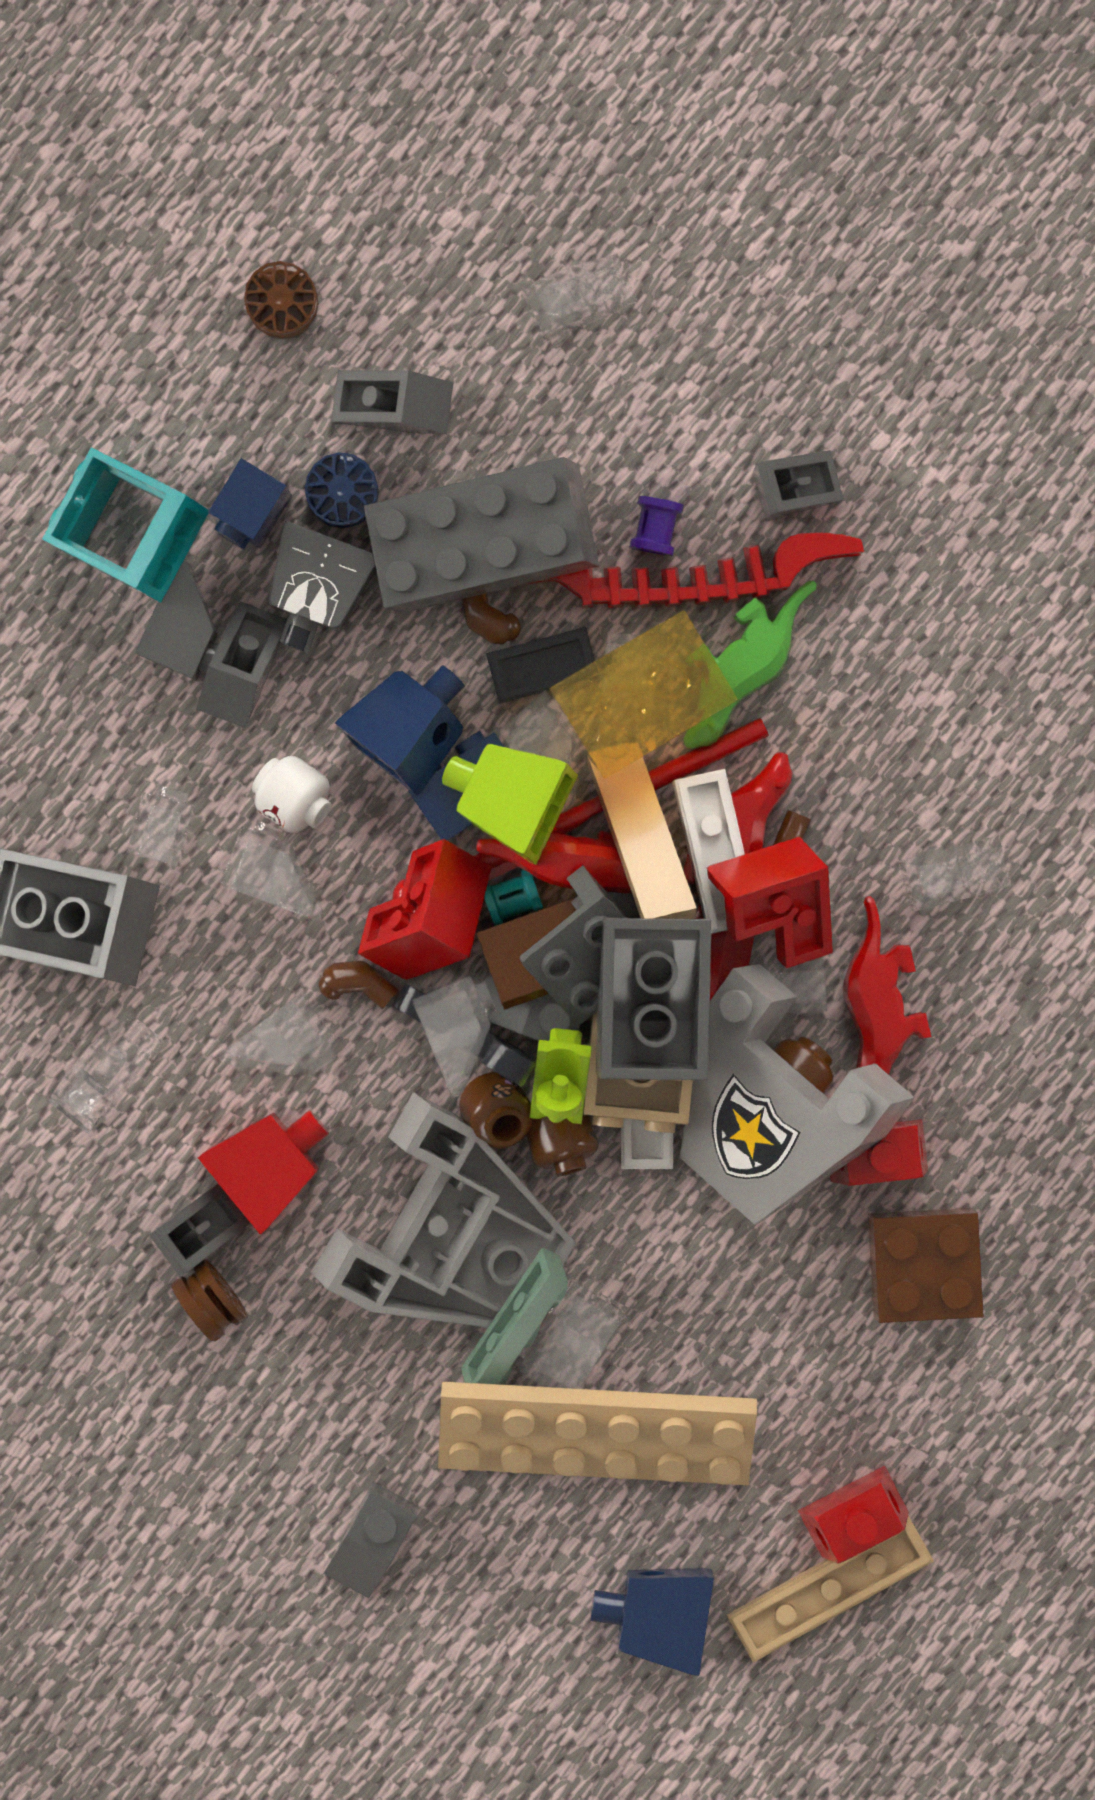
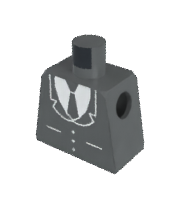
[269,521,376,653]

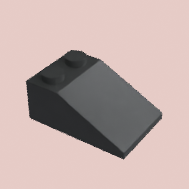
[0,848,160,987]
[596,917,711,1080]

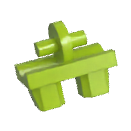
[529,1028,592,1124]

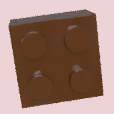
[868,1208,984,1323]

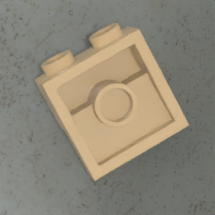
[583,1012,693,1133]

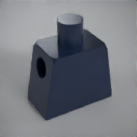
[335,665,465,796]
[590,1568,714,1676]

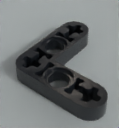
[393,983,536,1087]

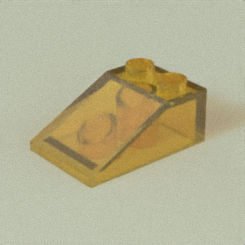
[549,610,738,781]

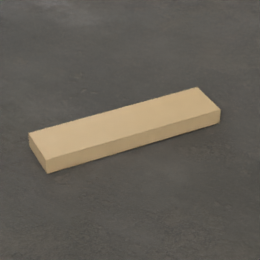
[587,742,696,919]
[727,1516,934,1663]

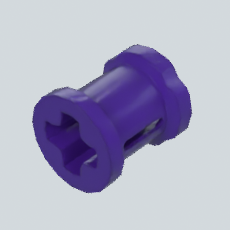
[629,496,684,557]

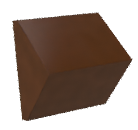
[477,898,576,1010]

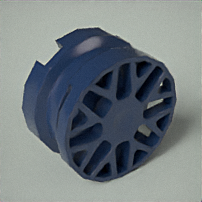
[305,452,379,529]

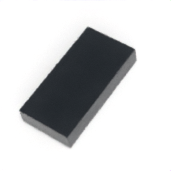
[486,627,599,704]

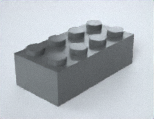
[364,457,599,613]

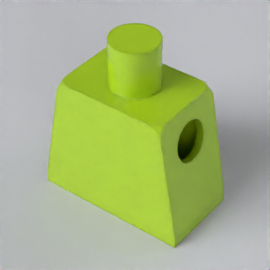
[442,744,578,865]

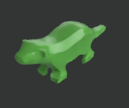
[683,580,817,749]

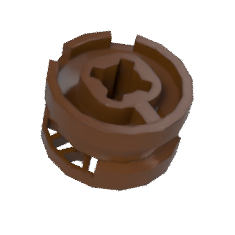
[244,261,319,340]
[171,1259,248,1342]

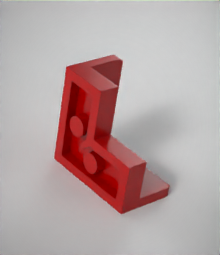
[707,837,833,969]
[358,839,491,980]

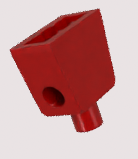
[197,1110,329,1234]
[830,1119,928,1186]
[798,1466,909,1564]

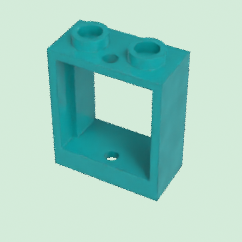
[42,447,209,603]

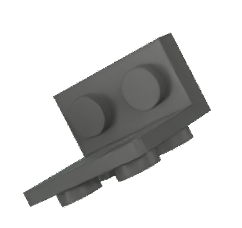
[520,865,629,1024]

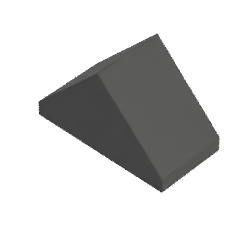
[753,450,844,521]
[149,1183,251,1277]

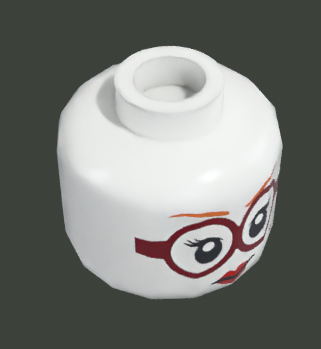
[252,756,332,833]

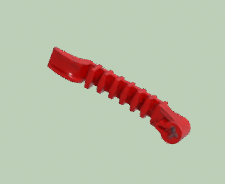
[524,532,864,609]

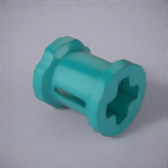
[484,869,544,926]

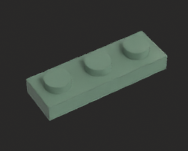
[461,1248,568,1385]

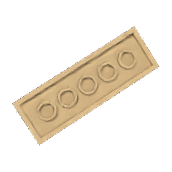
[438,1382,757,1485]

